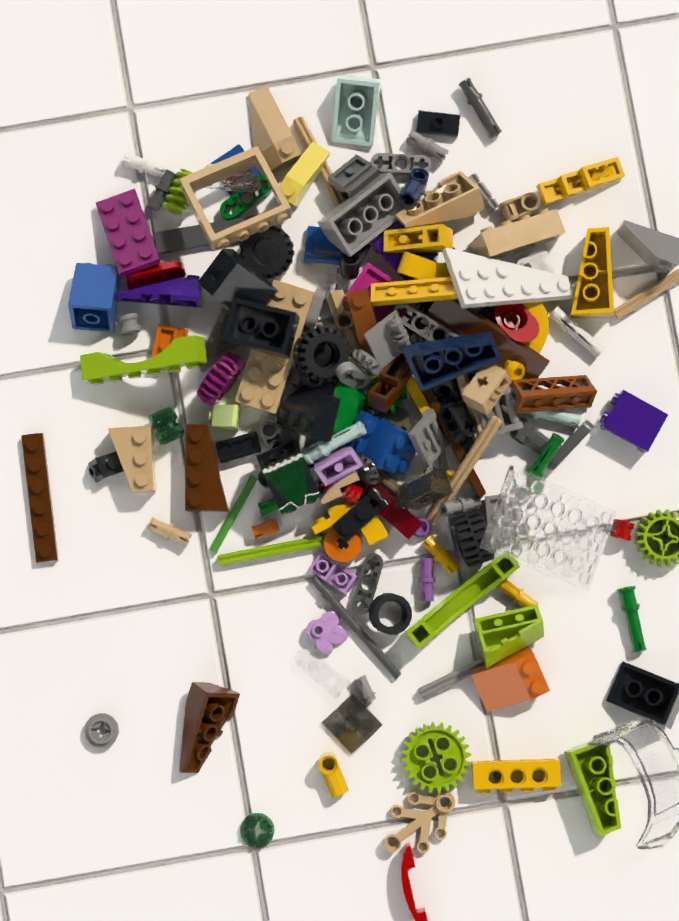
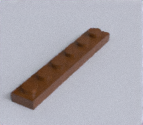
[21,433,59,563]

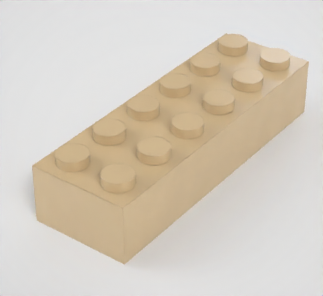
[235,279,315,417]

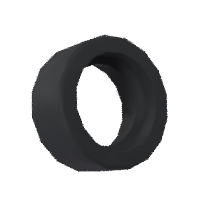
[369,593,412,635]

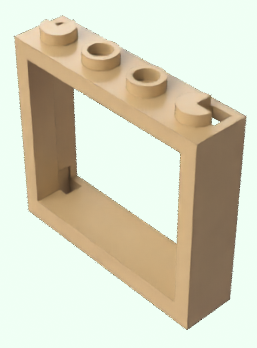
[179,146,291,251]

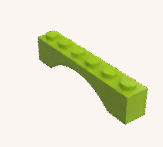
[80,335,207,385]
[404,550,520,649]

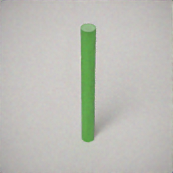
[209,475,258,554]

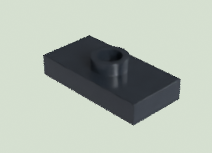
[416,110,460,137]
[215,431,262,464]

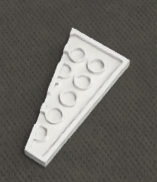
[442,247,575,308]

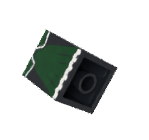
[256,439,321,515]

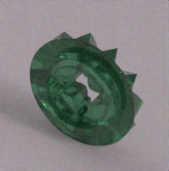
[240,813,275,848]

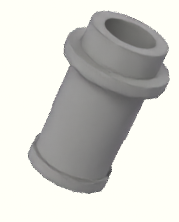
[353,675,376,704]

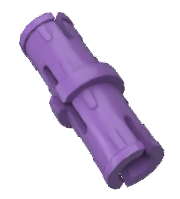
[418,558,435,602]

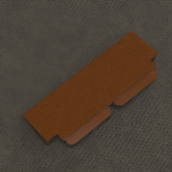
[420,299,550,395]

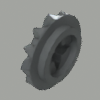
[356,455,379,487]

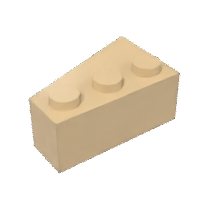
[107,426,156,493]

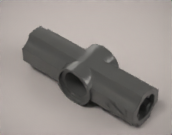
[500,405,549,455]

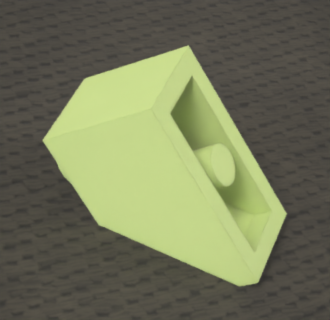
[208,405,241,431]

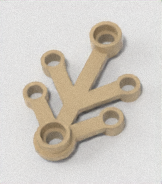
[384,791,456,854]

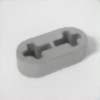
[305,288,327,328]
[335,362,370,389]

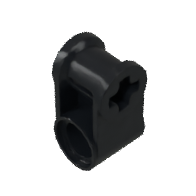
[439,400,477,444]

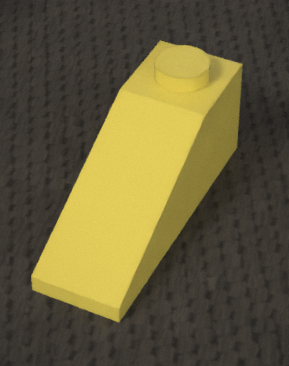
[280,142,331,207]

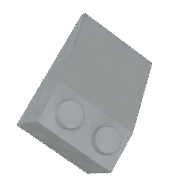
[616,220,679,274]

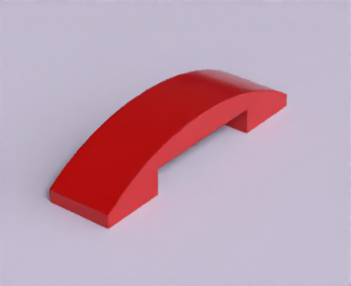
[401,843,428,921]

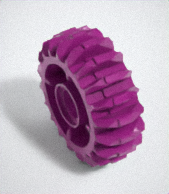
[197,351,244,407]

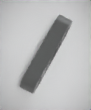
[547,419,595,471]
[352,553,383,614]

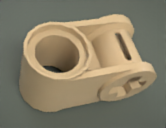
[498,192,540,223]

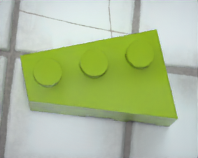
[474,604,544,668]

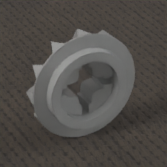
[351,349,382,375]
[84,713,119,748]

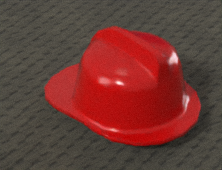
[494,303,540,343]

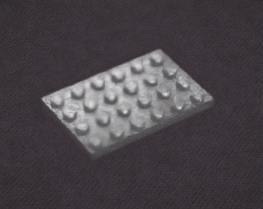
[480,465,617,591]

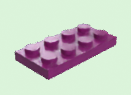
[95,188,161,277]

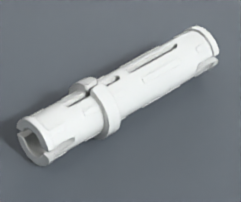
[549,306,605,358]

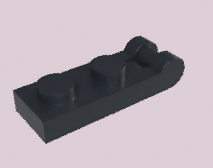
[332,486,391,542]

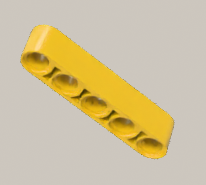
[397,252,493,307]

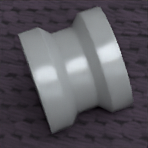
[117,313,142,336]

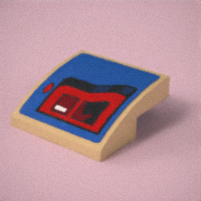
[316,470,360,504]

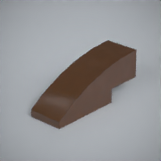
[367,353,413,413]

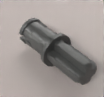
[148,169,177,211]

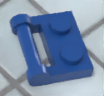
[303,226,344,268]

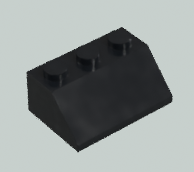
[276,385,341,441]

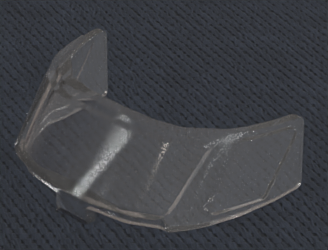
[588,719,679,849]

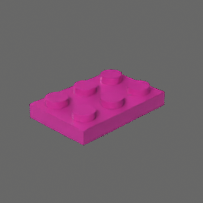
[344,263,418,322]

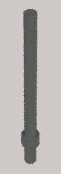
[311,576,402,679]

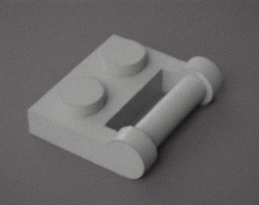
[478,386,524,436]
[408,408,449,467]

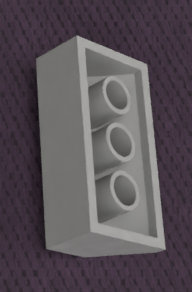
[317,172,405,257]

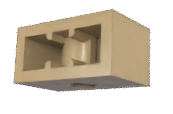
[462,364,511,416]

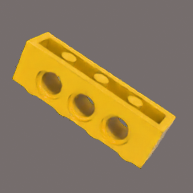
[471,758,561,793]

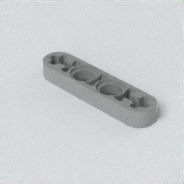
[393,303,459,341]

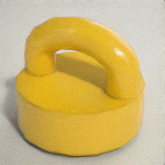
[504,360,525,381]

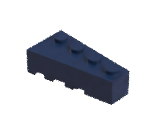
[402,331,502,392]

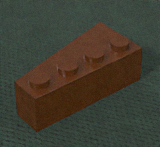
[185,424,230,512]

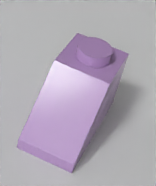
[314,447,363,486]

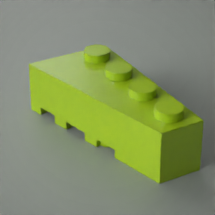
[564,736,621,836]

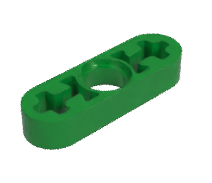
[220,175,272,220]

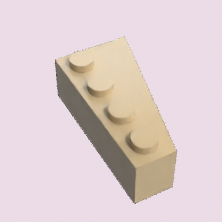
[469,208,566,260]

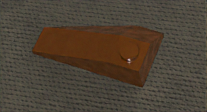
[179,682,240,773]

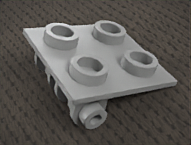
[363,310,411,369]

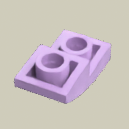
[309,552,358,595]

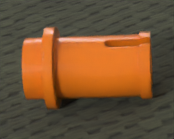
[251,518,280,539]

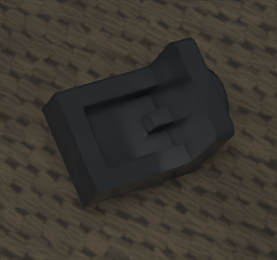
[88,451,124,483]

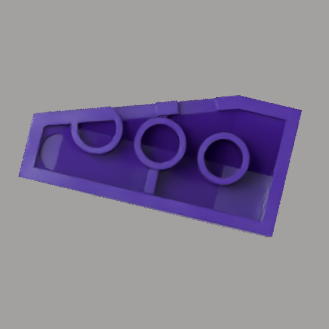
[115,275,204,308]

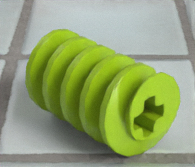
[162,168,196,217]

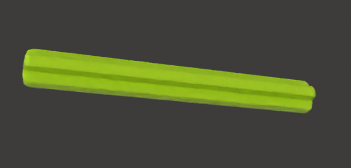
[217,536,323,566]

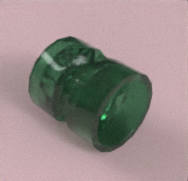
[148,406,185,445]

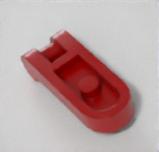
[125,261,186,290]

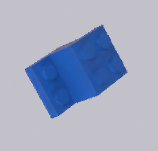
[342,411,416,476]

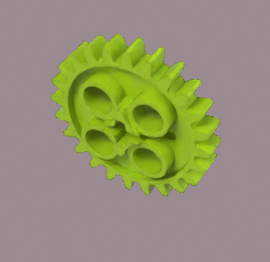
[401,722,472,793]

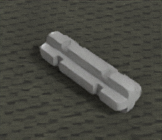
[468,173,499,211]

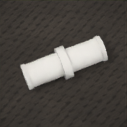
[121,152,166,178]

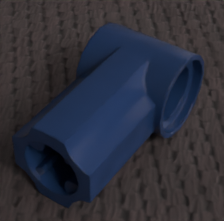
[399,168,429,208]

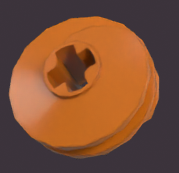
[324,528,362,563]

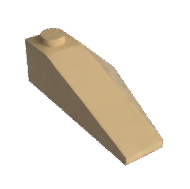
[248,85,302,174]
[396,170,485,228]

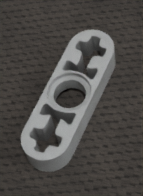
[370,153,432,176]

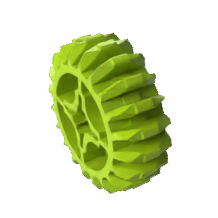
[634,509,679,567]

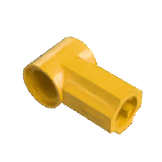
[319,752,349,798]

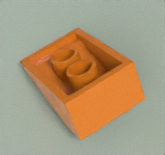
[469,646,550,712]

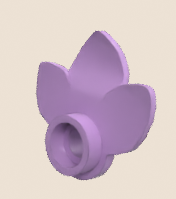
[306,611,348,654]

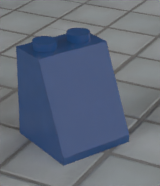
[68,262,120,332]

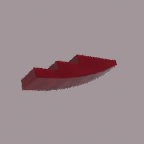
[353,476,423,540]

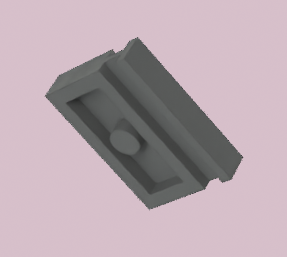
[328,154,379,198]

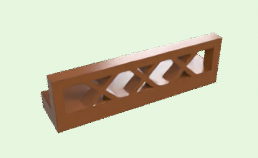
[510,375,597,413]

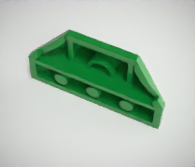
[332,379,369,448]

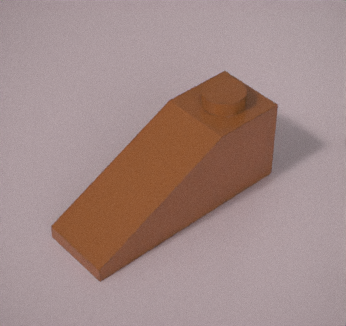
[346,287,377,356]

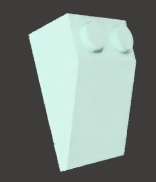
[331,74,381,147]

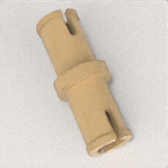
[147,517,192,547]

